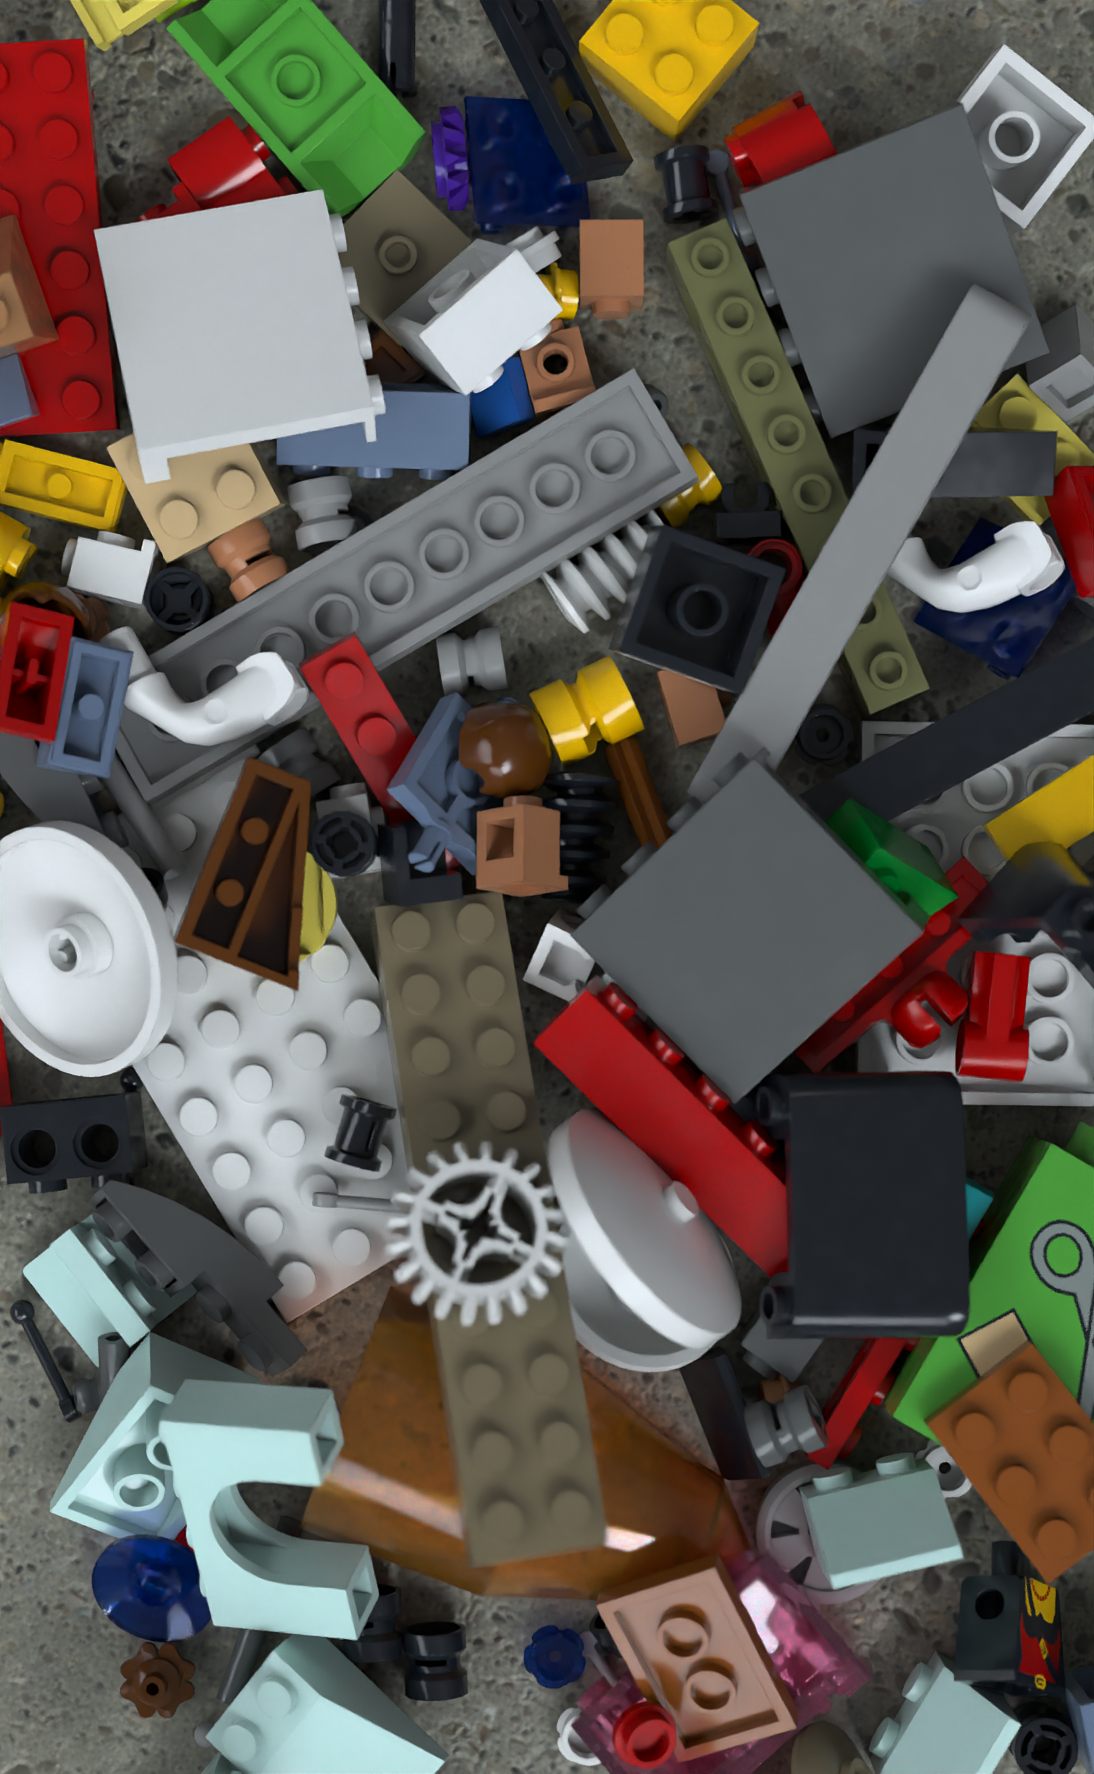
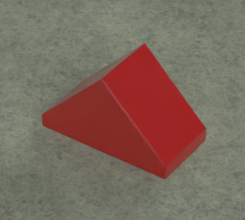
[0,601,75,744]

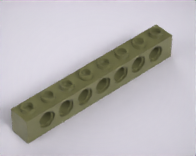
[664,218,930,720]

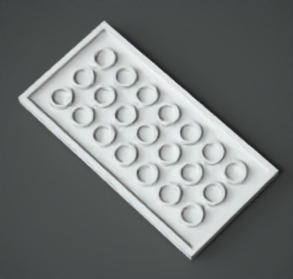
[122,758,411,1323]

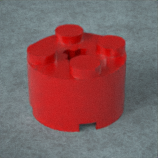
[723,90,837,188]

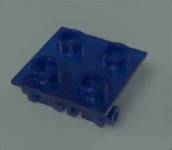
[464,96,590,235]
[913,517,1076,680]

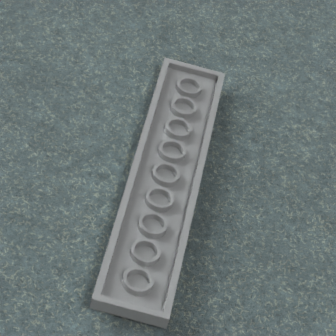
[116,368,699,805]

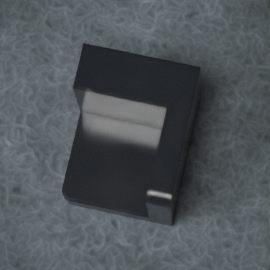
[377,819,463,907]

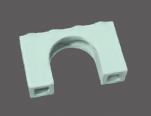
[159,1379,379,1640]

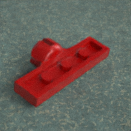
[792,856,989,1073]

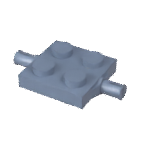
[387,692,530,875]

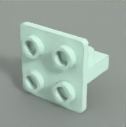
[23,1214,197,1367]

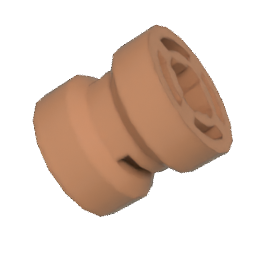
[207,519,291,603]

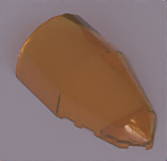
[300,1285,752,1600]

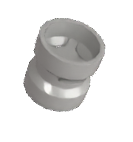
[287,476,359,553]
[436,626,508,696]

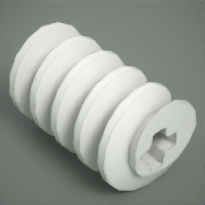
[541,509,664,634]

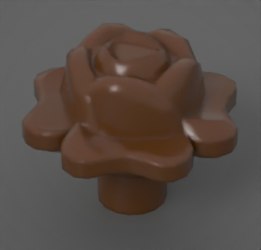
[120,1642,196,1719]

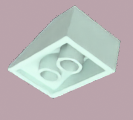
[50,1332,260,1555]
[205,1634,450,1774]

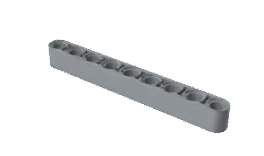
[687,283,1032,804]

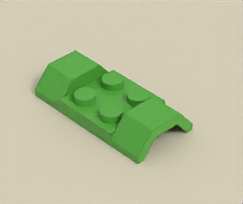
[166,0,428,217]

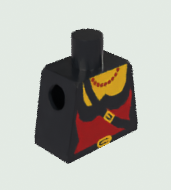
[954,1541,1065,1697]

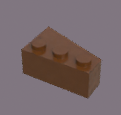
[173,757,311,991]

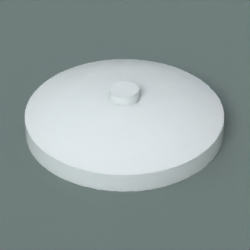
[0,821,178,1077]
[548,1109,741,1348]

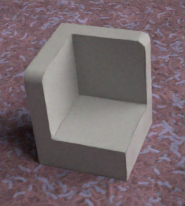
[1026,304,1094,422]

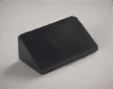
[679,1346,773,1481]

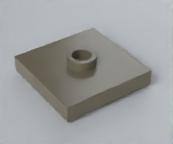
[338,169,473,349]

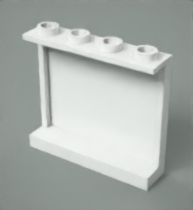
[94,189,385,484]

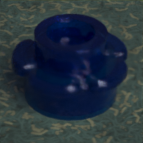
[523,1625,586,1689]

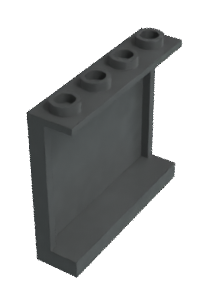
[732,101,1050,438]
[570,746,930,1104]

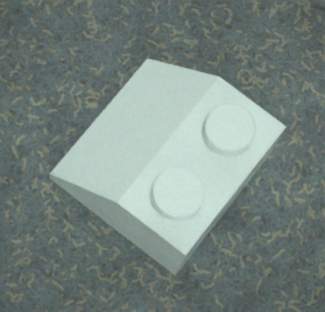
[799,1452,963,1589]
[869,1651,1021,1774]

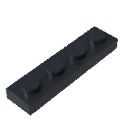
[479,0,634,185]

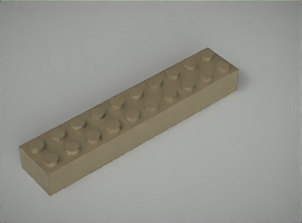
[371,892,609,1569]

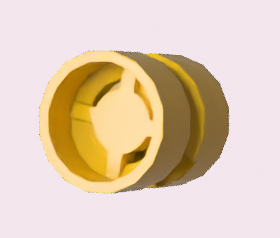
[529,656,644,768]

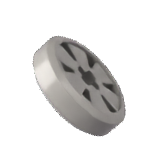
[754,1460,881,1604]

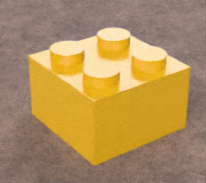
[579,0,759,143]

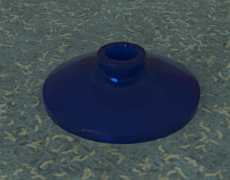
[91,1534,211,1643]

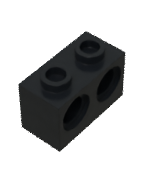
[0,1091,148,1194]

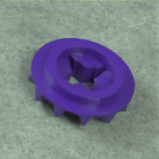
[431,106,469,211]

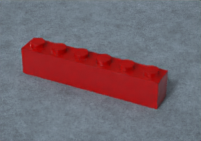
[533,975,788,1279]

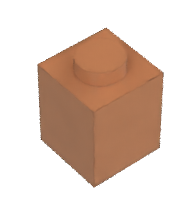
[579,219,644,320]

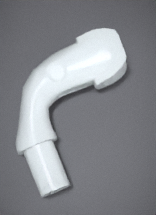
[887,521,1065,613]
[98,626,310,746]

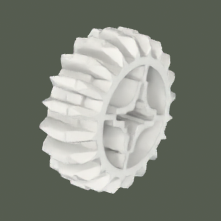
[385,1141,569,1326]

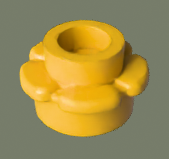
[536,262,579,321]

